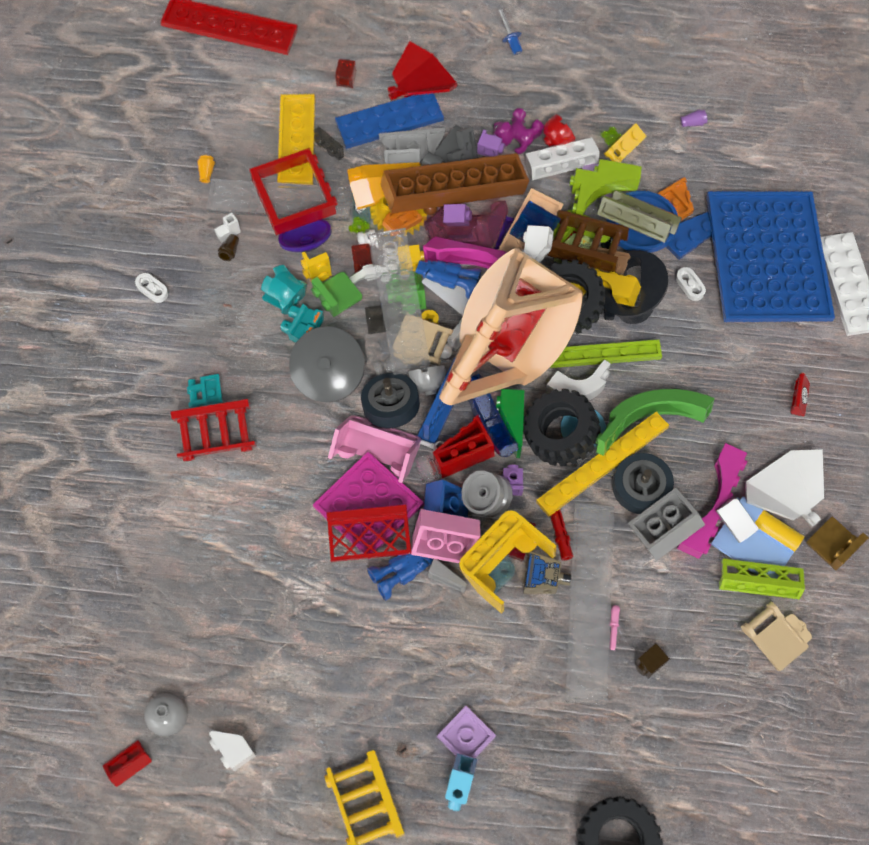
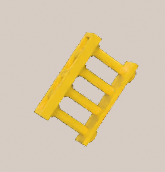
[324,750,405,845]

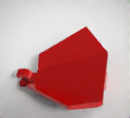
[387,40,458,101]

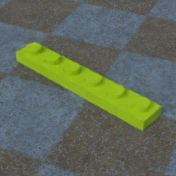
[550,340,662,368]

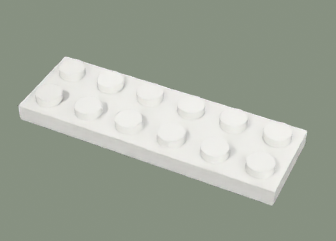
[821,232,869,336]

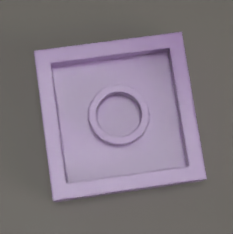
[437,706,496,758]

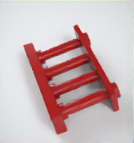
[171,399,257,462]

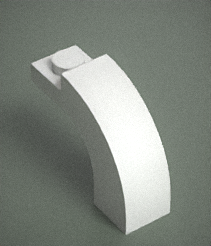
[545,360,610,401]

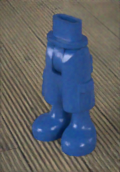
[416,260,482,299]
[367,554,434,601]

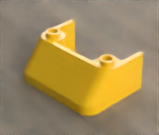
[459,511,556,614]

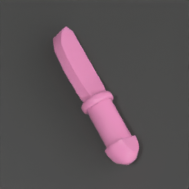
[609,605,620,650]

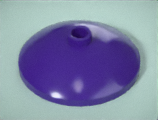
[278,219,332,253]

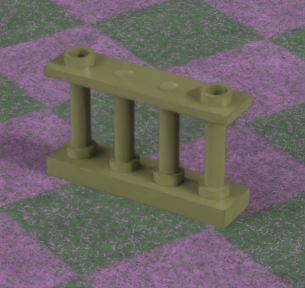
[597,190,682,243]

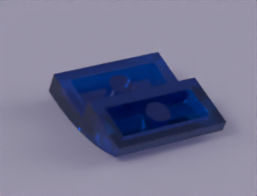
[509,201,561,242]

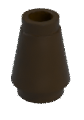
[218,234,239,261]

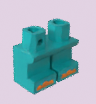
[280,304,324,342]

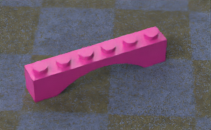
[423,237,507,269]
[677,443,748,559]

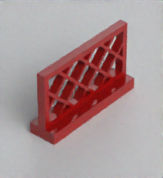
[326,505,411,562]

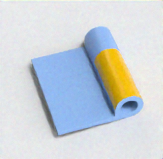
[711,496,805,579]

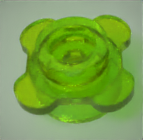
[601,127,622,145]
[349,217,370,233]

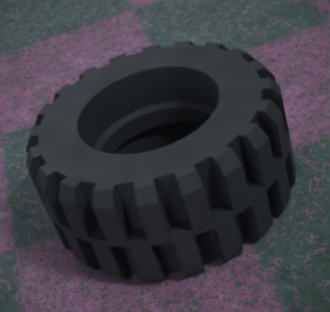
[550,259,605,334]
[523,389,601,466]
[576,796,663,845]

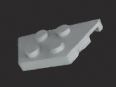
[379,128,445,163]

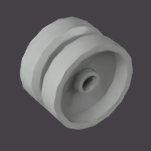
[462,471,513,517]

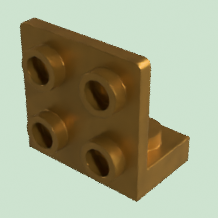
[806,517,869,571]

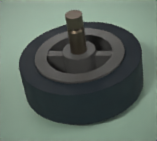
[361,373,420,428]
[612,453,674,514]

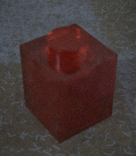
[335,59,356,88]
[351,244,372,274]

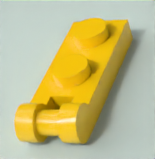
[603,123,647,163]

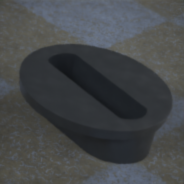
[604,250,669,324]

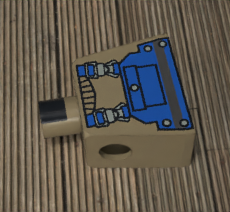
[523,552,571,594]

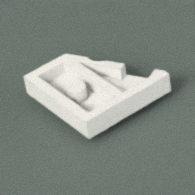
[349,262,398,284]

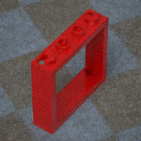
[249,148,338,235]

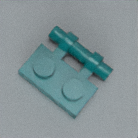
[187,374,223,408]

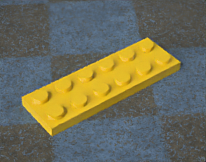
[277,94,315,186]

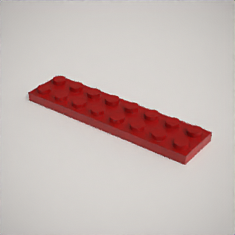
[160,0,298,55]

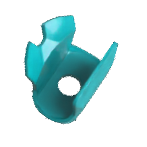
[261,265,307,315]

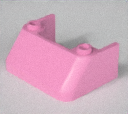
[328,415,421,483]

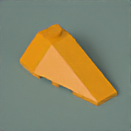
[347,162,420,210]

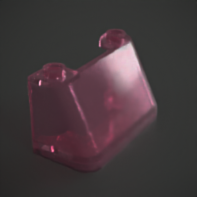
[424,200,508,249]

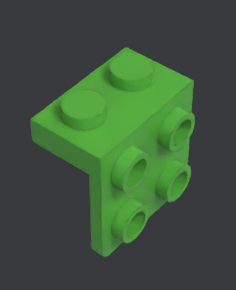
[311,272,362,317]

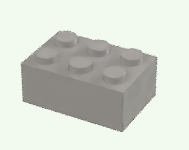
[628,488,705,561]

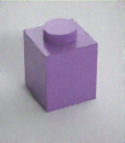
[443,204,472,226]

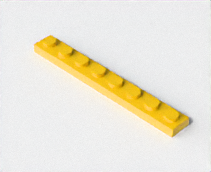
[536,411,669,517]

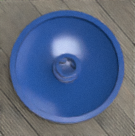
[606,191,678,253]

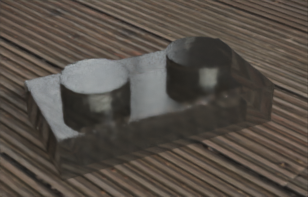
[313,126,344,161]

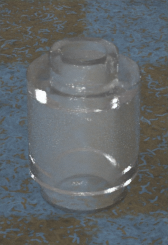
[415,455,440,484]

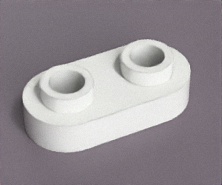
[676,267,706,301]
[135,273,168,303]

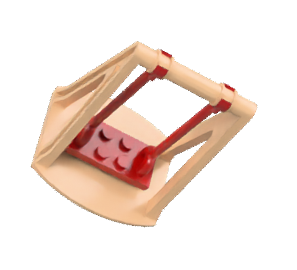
[439,248,583,405]

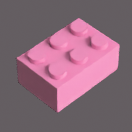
[411,509,480,563]

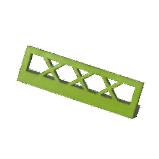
[719,559,805,600]

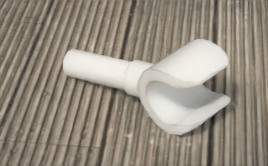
[420,439,444,452]

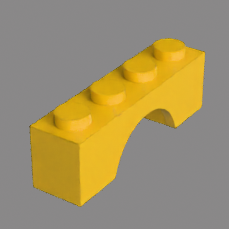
[571,269,641,306]

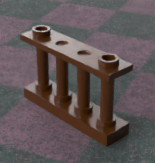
[546,210,629,273]

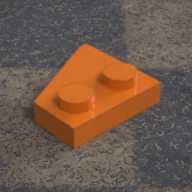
[658,177,694,221]

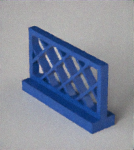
[418,358,455,444]

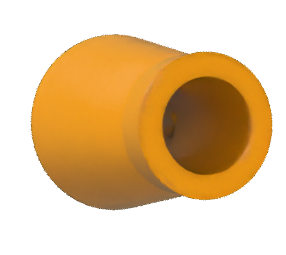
[197,155,215,183]

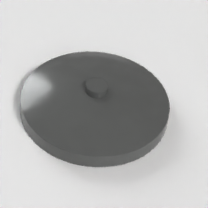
[289,326,365,403]

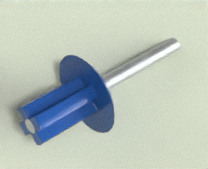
[499,9,523,55]

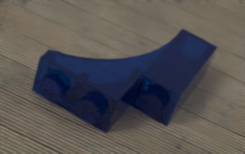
[468,374,519,457]

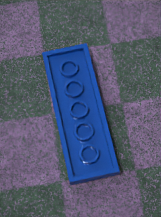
[335,93,444,149]

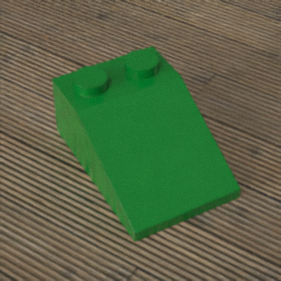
[495,389,525,458]

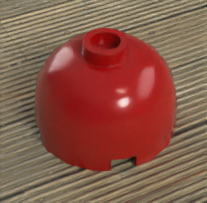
[543,114,576,147]

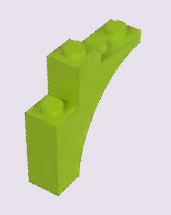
[569,159,642,216]

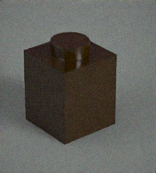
[635,643,670,679]

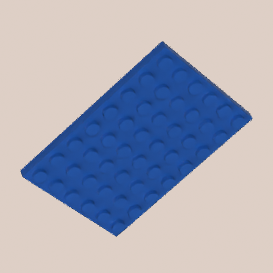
[706,191,835,322]

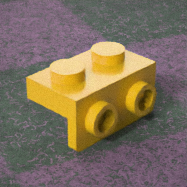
[300,251,332,283]

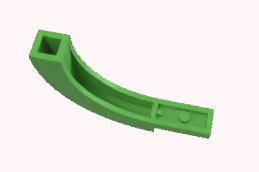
[596,389,715,456]

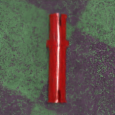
[550,509,574,561]

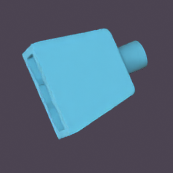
[445,753,478,811]

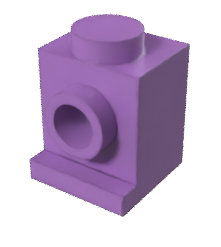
[477,130,505,157]
[502,465,523,496]

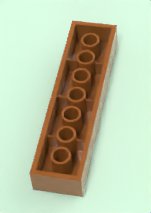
[380,153,529,213]

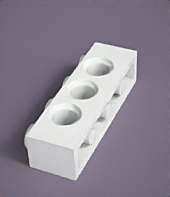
[525,137,599,180]

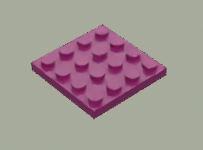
[313,452,424,559]

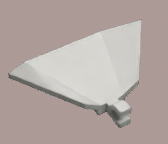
[745,449,824,528]

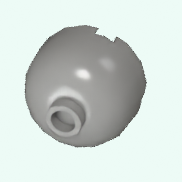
[408,365,446,396]
[144,693,188,737]

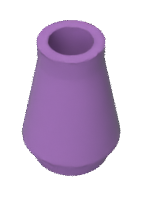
[680,109,707,127]

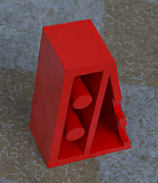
[433,415,495,479]

